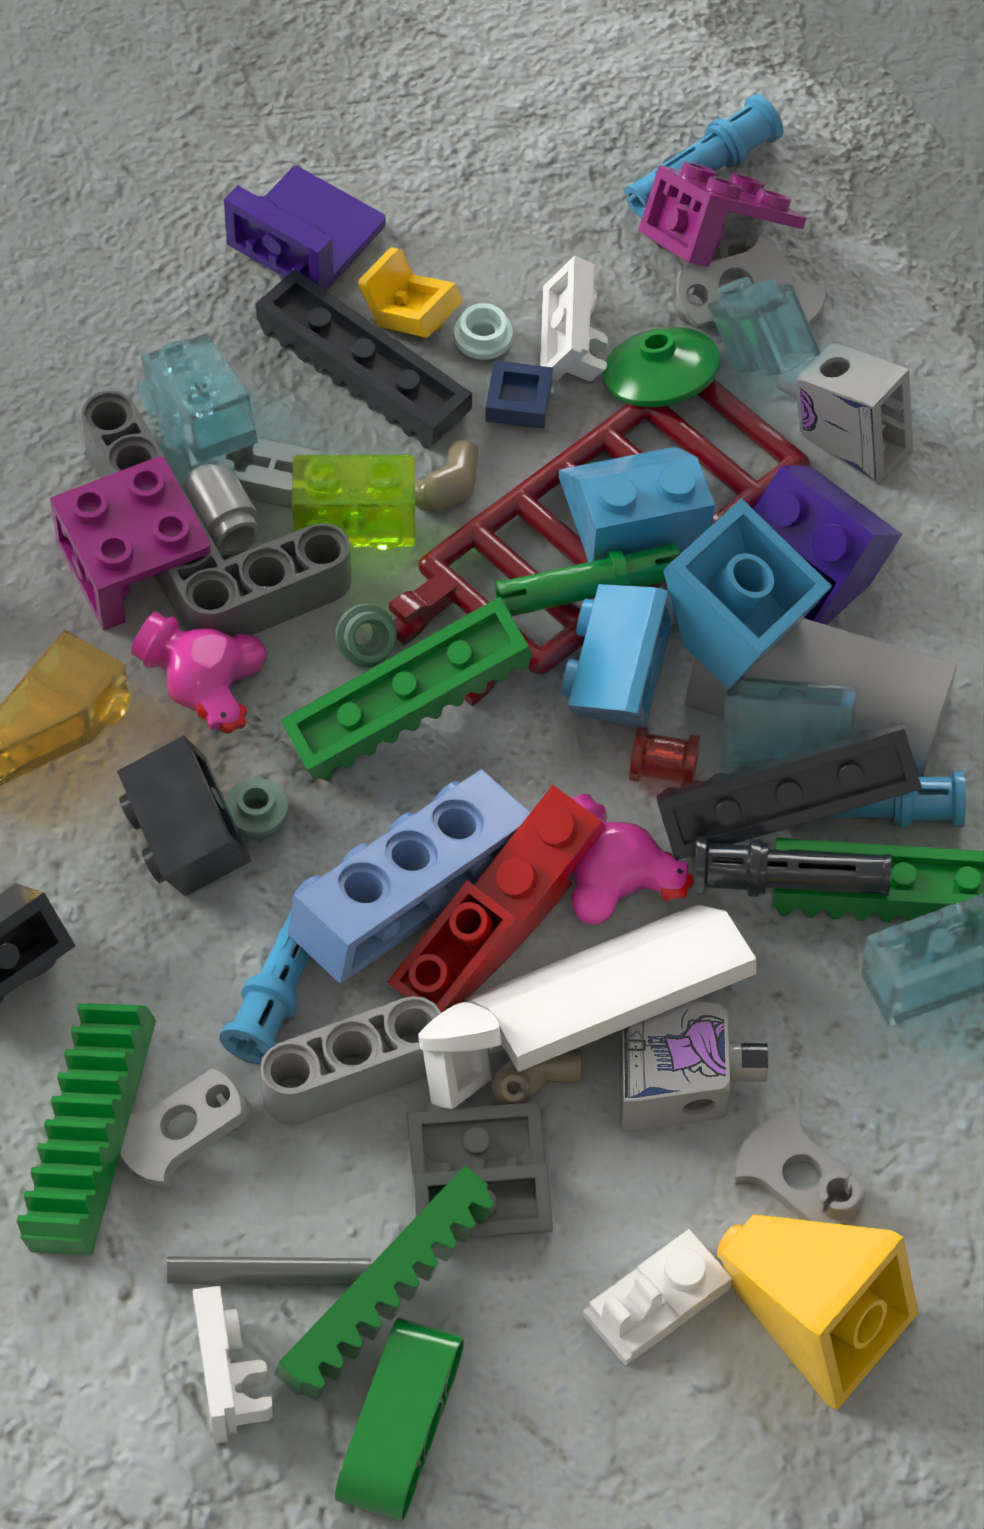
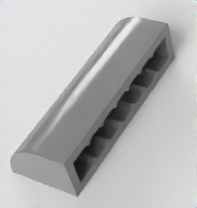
[685,618,957,777]

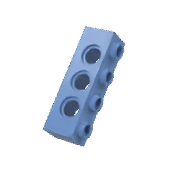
[288,769,530,984]

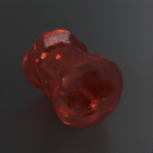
[629,725,701,787]

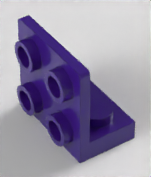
[224,166,386,290]

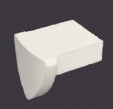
[418,1002,502,1109]

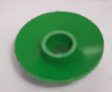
[603,327,721,407]

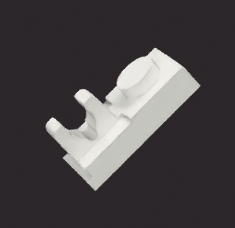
[540,256,608,382]
[583,1229,732,1366]
[193,1286,273,1444]

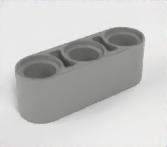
[260,996,442,1125]

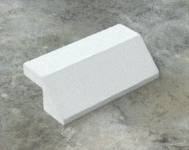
[465,904,756,1072]

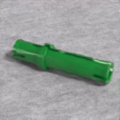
[494,542,680,616]

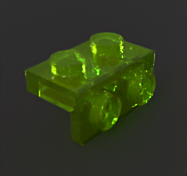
[292,455,415,550]

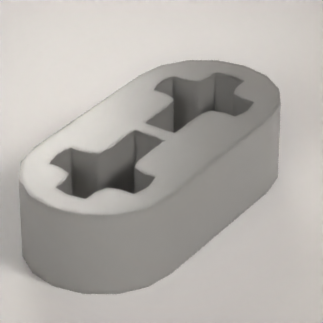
[217,436,329,509]

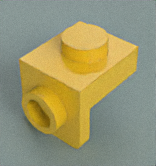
[358,247,463,338]

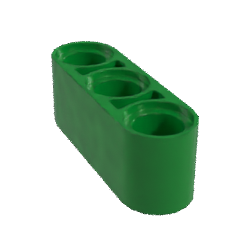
[334,1317,464,1522]

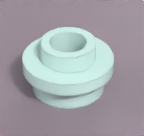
[454,303,513,360]

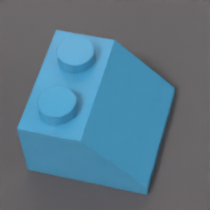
[559,447,715,562]
[664,498,832,690]
[561,584,675,731]

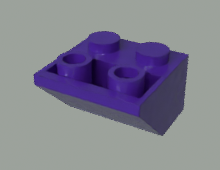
[753,466,903,625]

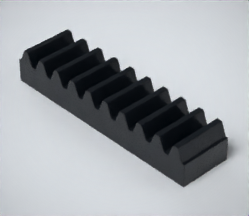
[256,269,472,449]
[657,722,922,860]

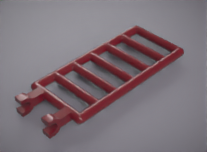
[389,379,810,706]

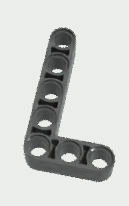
[82,391,351,637]

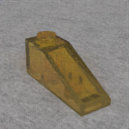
[0,629,130,786]

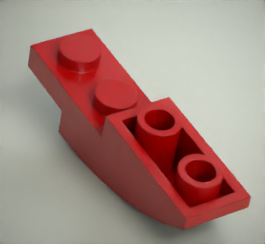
[387,785,607,1012]

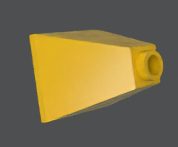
[717,1214,919,1410]

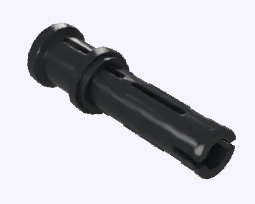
[694,836,891,897]

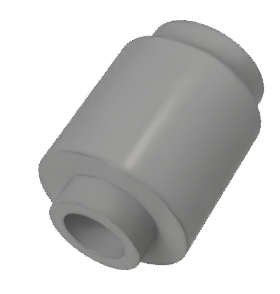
[182,464,260,555]

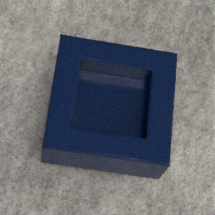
[485,360,553,429]

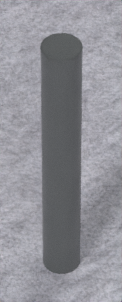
[167,1256,371,1285]

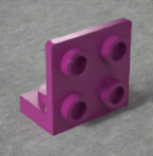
[638,161,807,267]
[50,457,211,631]

